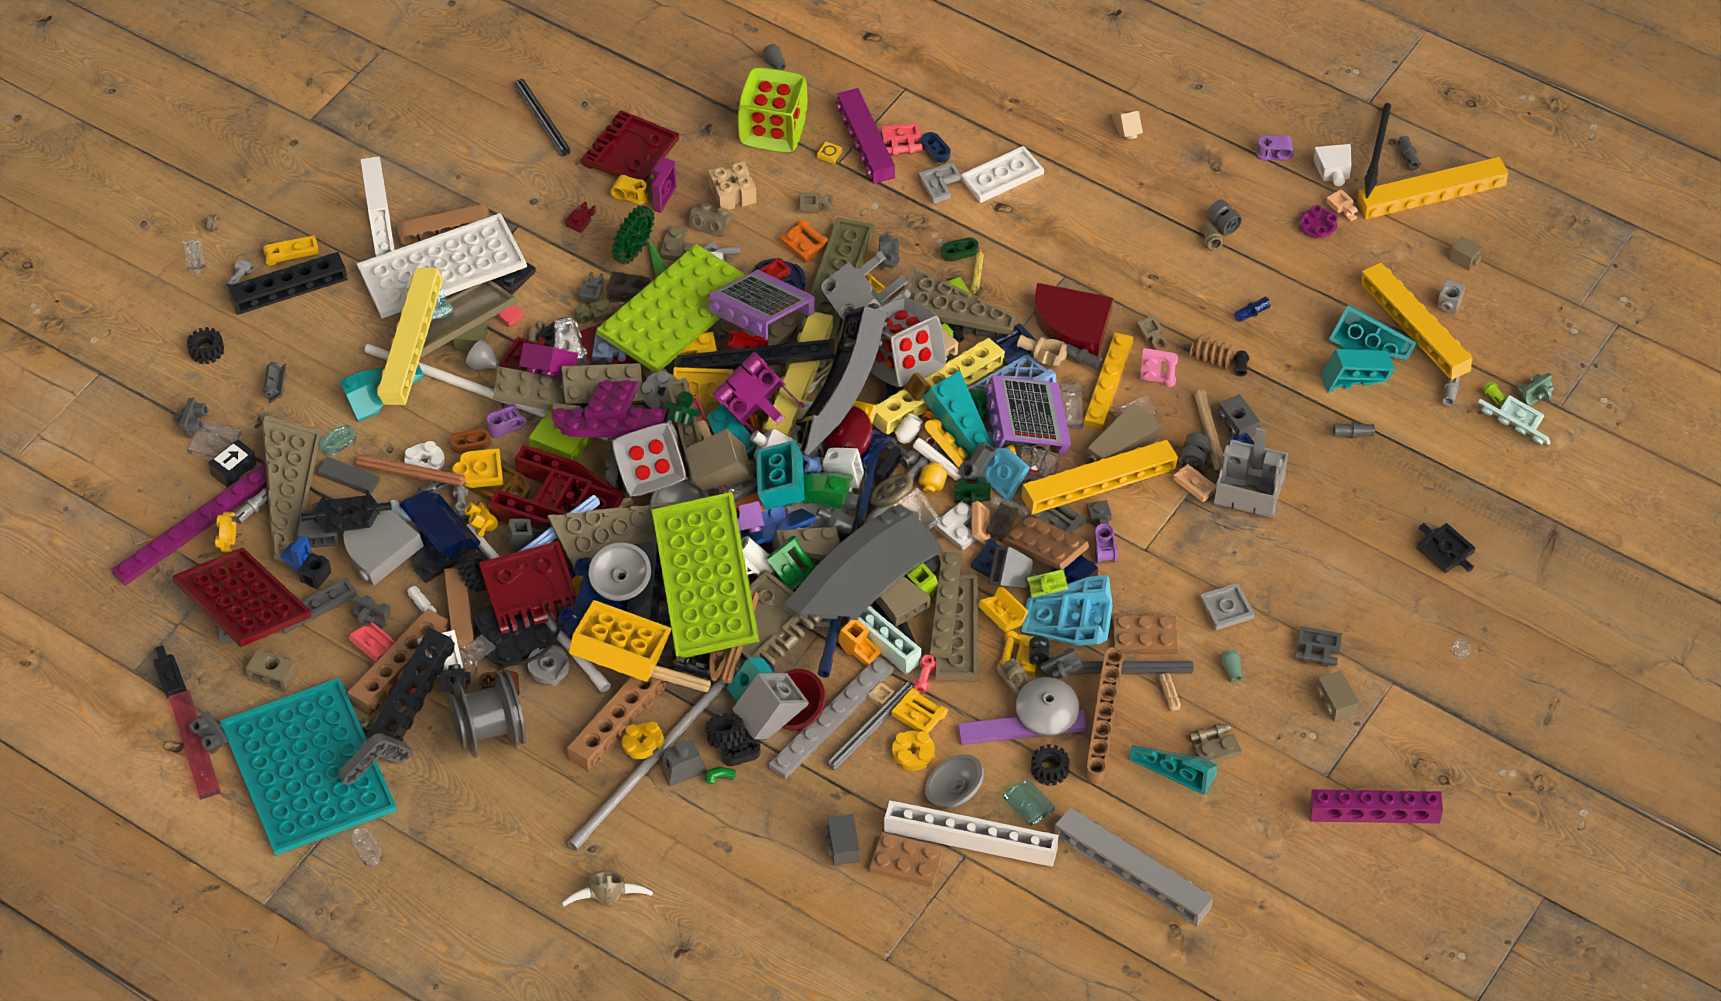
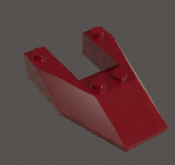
[488,445,625,526]

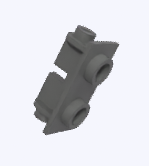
[263,362,287,403]

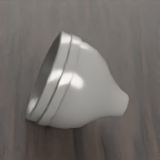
[466,340,499,370]

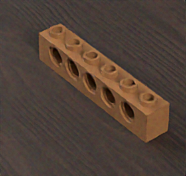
[348,609,449,716]
[567,676,666,772]

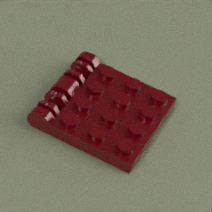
[580,110,680,187]
[479,541,581,635]

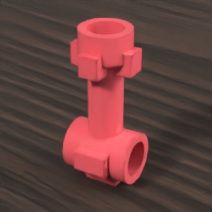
[913,655,936,693]

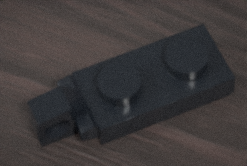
[154,645,187,699]

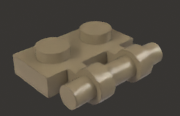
[1189,723,1242,763]

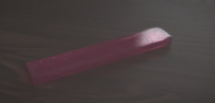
[169,690,221,800]

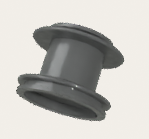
[449,669,526,758]

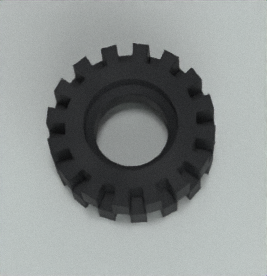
[187,327,224,364]
[457,552,488,592]
[705,713,745,749]
[1031,744,1070,786]

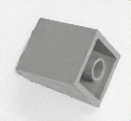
[733,673,809,739]

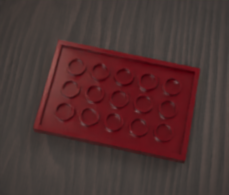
[173,547,311,647]

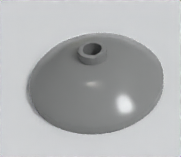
[650,479,709,505]
[589,543,651,601]
[1016,677,1079,736]
[925,754,984,809]

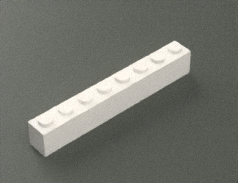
[884,800,1059,867]

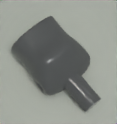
[816,508,854,537]

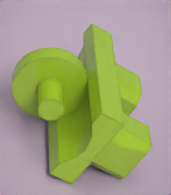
[1027,569,1068,598]

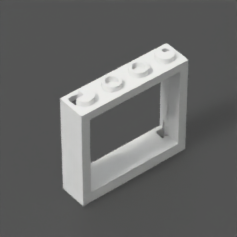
[361,156,394,257]

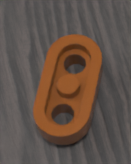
[451,429,491,453]

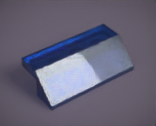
[399,490,481,557]

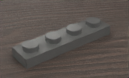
[283,577,357,634]

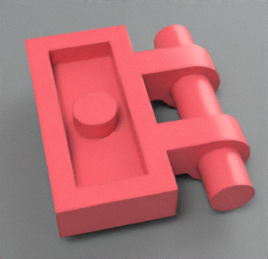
[881,123,922,156]

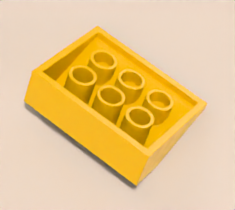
[569,600,672,682]

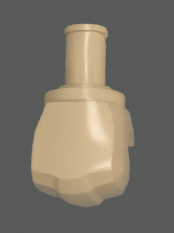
[1017,335,1067,367]

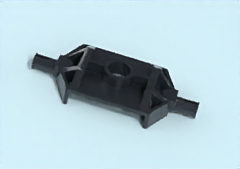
[301,490,392,533]

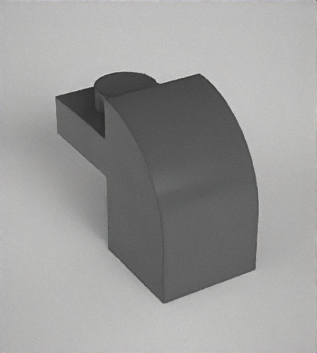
[508,519,547,552]

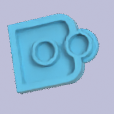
[985,448,1030,500]

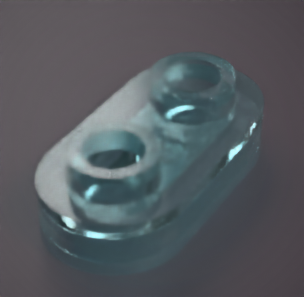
[319,425,357,456]

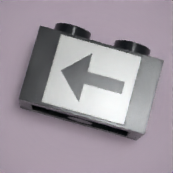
[208,439,257,487]

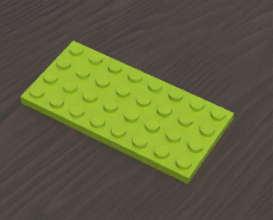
[596,244,746,373]
[652,492,759,658]

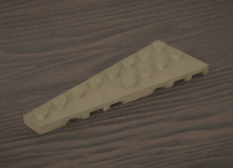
[262,415,321,561]

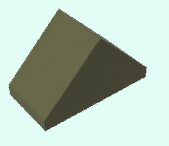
[452,321,488,352]

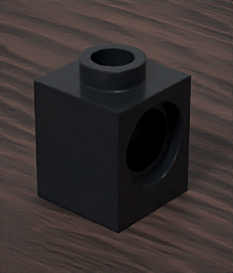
[298,553,331,590]

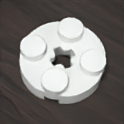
[404,441,445,479]

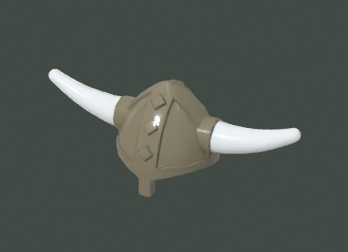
[562,870,653,907]

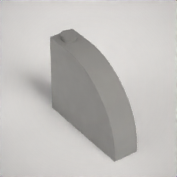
[343,492,424,585]

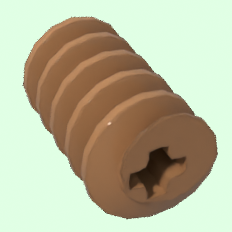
[1190,335,1233,369]

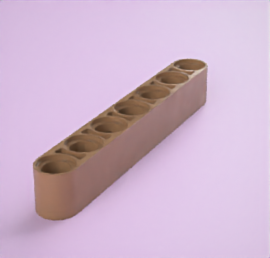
[1086,647,1123,784]

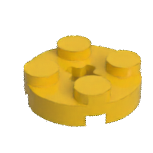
[215,512,236,553]
[621,721,664,759]
[892,731,935,771]

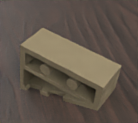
[772,527,840,567]

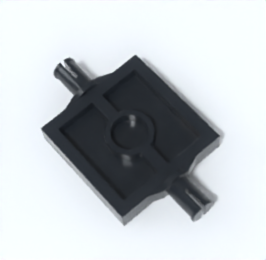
[1417,523,1475,574]

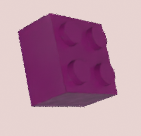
[519,343,578,378]

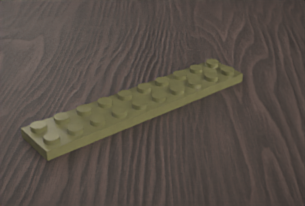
[786,218,874,371]

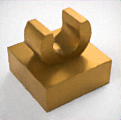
[904,373,931,401]

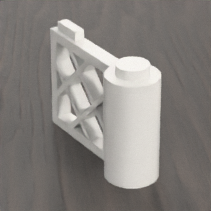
[741,536,775,578]

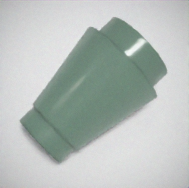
[1220,649,1243,682]

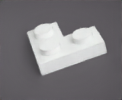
[934,501,977,551]

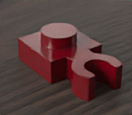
[565,202,596,233]

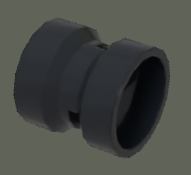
[1029,636,1049,666]

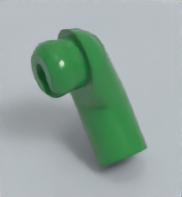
[705,767,736,784]

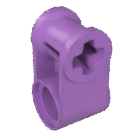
[1256,135,1294,161]
[487,404,526,438]
[1094,524,1118,563]

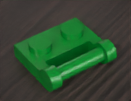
[766,535,817,590]

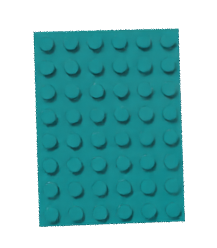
[220,677,397,856]

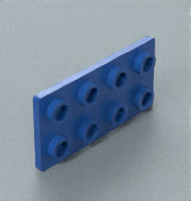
[741,506,817,545]

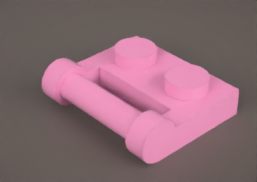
[1140,348,1178,387]

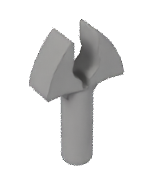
[704,242,741,255]

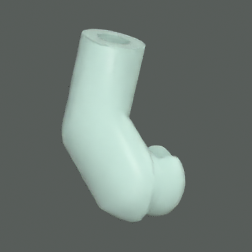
[390,500,413,522]

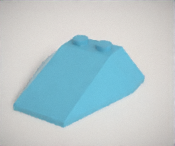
[1021,575,1113,646]

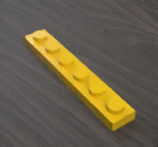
[1084,333,1134,429]

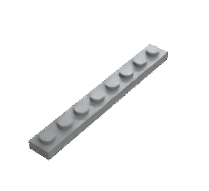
[769,657,894,779]

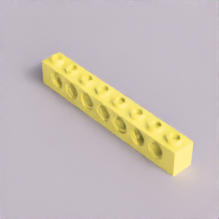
[872,338,1005,436]

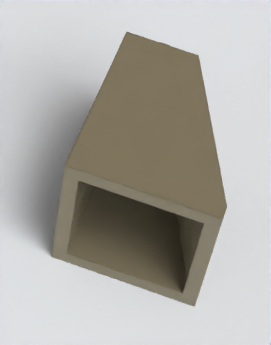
[684,429,754,490]

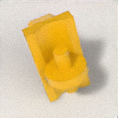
[464,502,498,537]

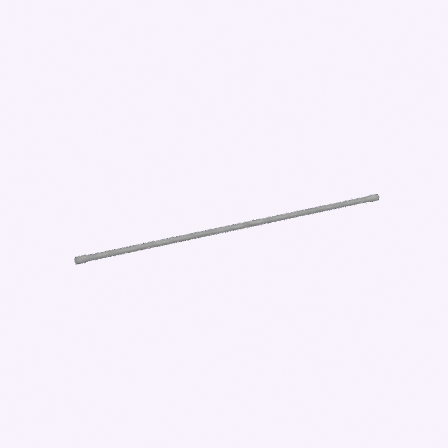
[567,430,947,851]

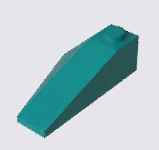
[339,364,424,422]

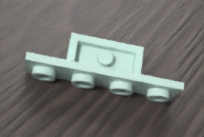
[1478,395,1551,446]

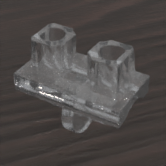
[183,239,206,274]

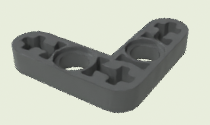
[338,733,412,785]

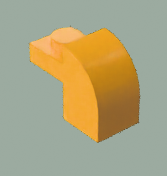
[838,620,882,667]

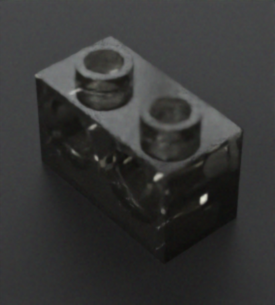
[606,271,650,304]

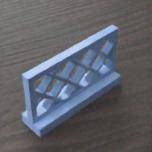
[968,354,1056,420]

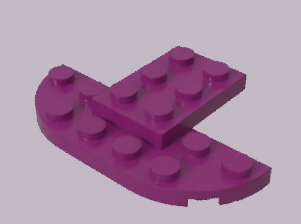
[551,380,669,437]

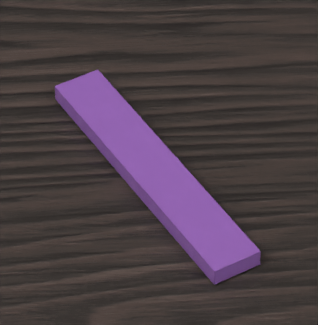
[958,710,1087,745]

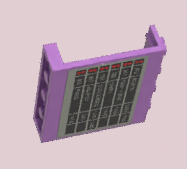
[709,270,815,339]
[985,375,1071,457]

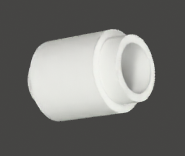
[895,413,922,444]

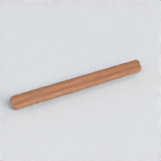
[356,454,465,486]

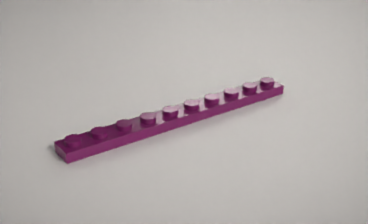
[111,463,267,586]

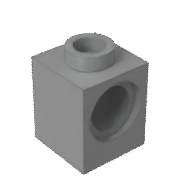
[1437,279,1466,314]

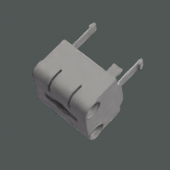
[821,251,911,320]
[1214,428,1288,518]

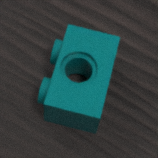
[727,657,774,702]

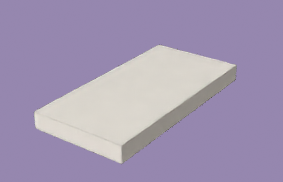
[961,146,1044,203]

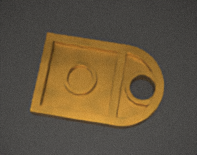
[466,463,530,501]

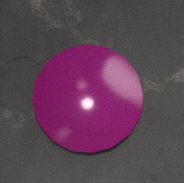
[1300,205,1338,238]

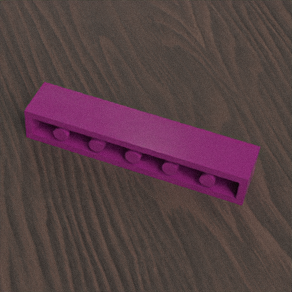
[835,88,895,184]

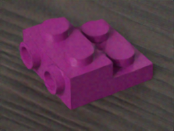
[651,157,677,213]

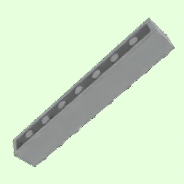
[1055,808,1213,926]

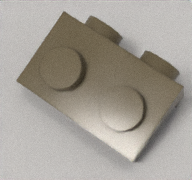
[688,203,734,237]

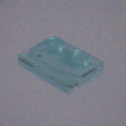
[1004,778,1055,827]

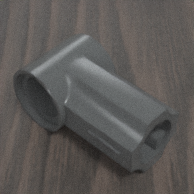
[959,442,996,480]

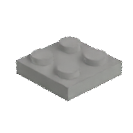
[1200,583,1255,630]

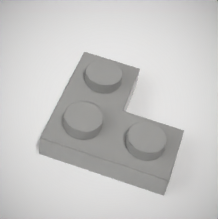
[919,162,961,204]

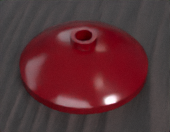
[821,406,873,456]
[782,669,826,731]

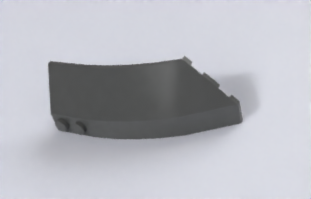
[784,504,943,620]

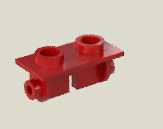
[727,331,769,350]

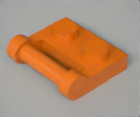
[780,219,829,263]

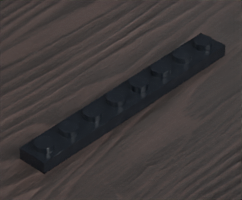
[677,339,835,369]

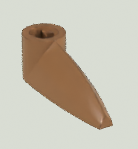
[710,648,730,681]

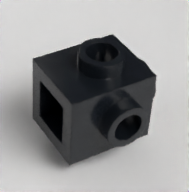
[439,664,471,695]

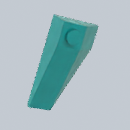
[1329,303,1417,360]
[1129,745,1218,795]

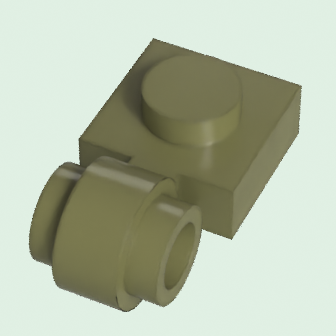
[575,299,614,323]

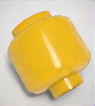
[918,462,947,494]

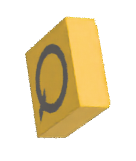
[817,141,842,164]

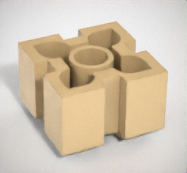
[708,161,757,210]

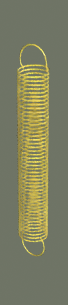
[972,249,984,293]

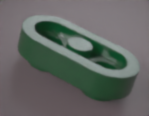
[941,237,979,261]

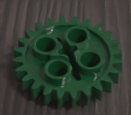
[611,205,655,265]

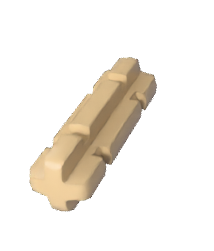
[1159,673,1181,711]

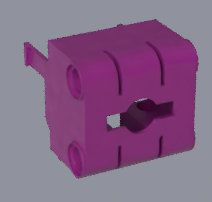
[712,351,805,432]

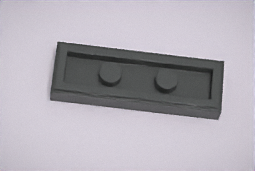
[317,457,380,493]

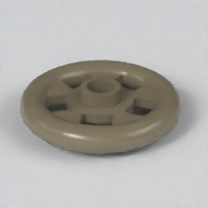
[869,474,913,508]

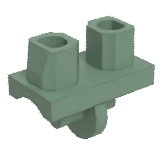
[1518,372,1554,406]

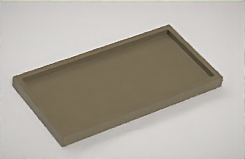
[389,280,517,358]

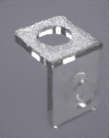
[461,635,495,676]

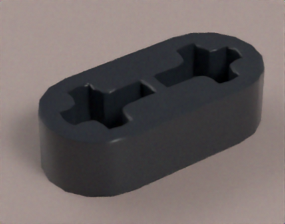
[721,739,761,766]

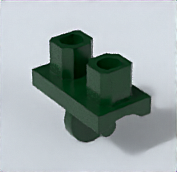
[968,388,988,423]
[664,391,700,426]
[954,477,991,508]

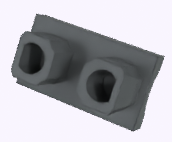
[879,234,900,270]
[174,398,209,438]
[351,595,390,629]
[1040,648,1084,679]
[190,710,229,754]

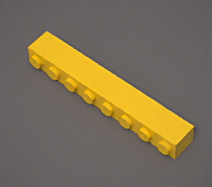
[1357,157,1508,219]
[1361,263,1472,380]
[1021,440,1178,514]

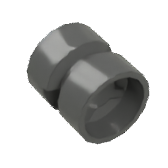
[1206,199,1243,235]
[1179,433,1211,471]

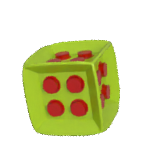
[738,68,808,152]

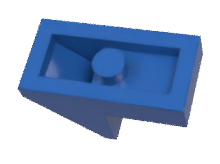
[281,535,312,575]

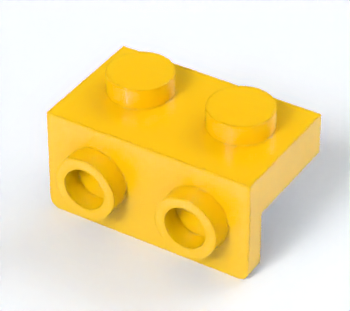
[978,586,1028,632]

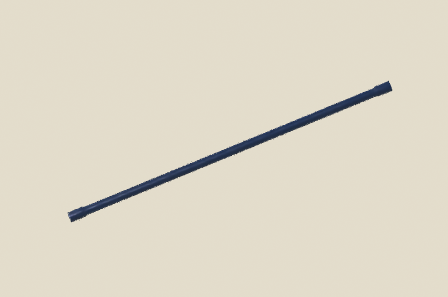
[817,382,896,678]

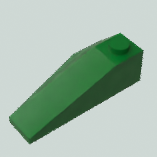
[803,472,853,509]

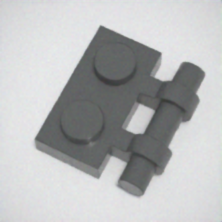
[1295,626,1342,667]

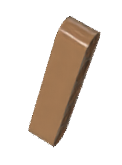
[397,205,490,246]
[444,567,475,653]

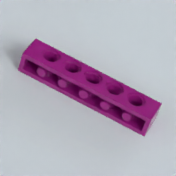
[1310,789,1443,824]

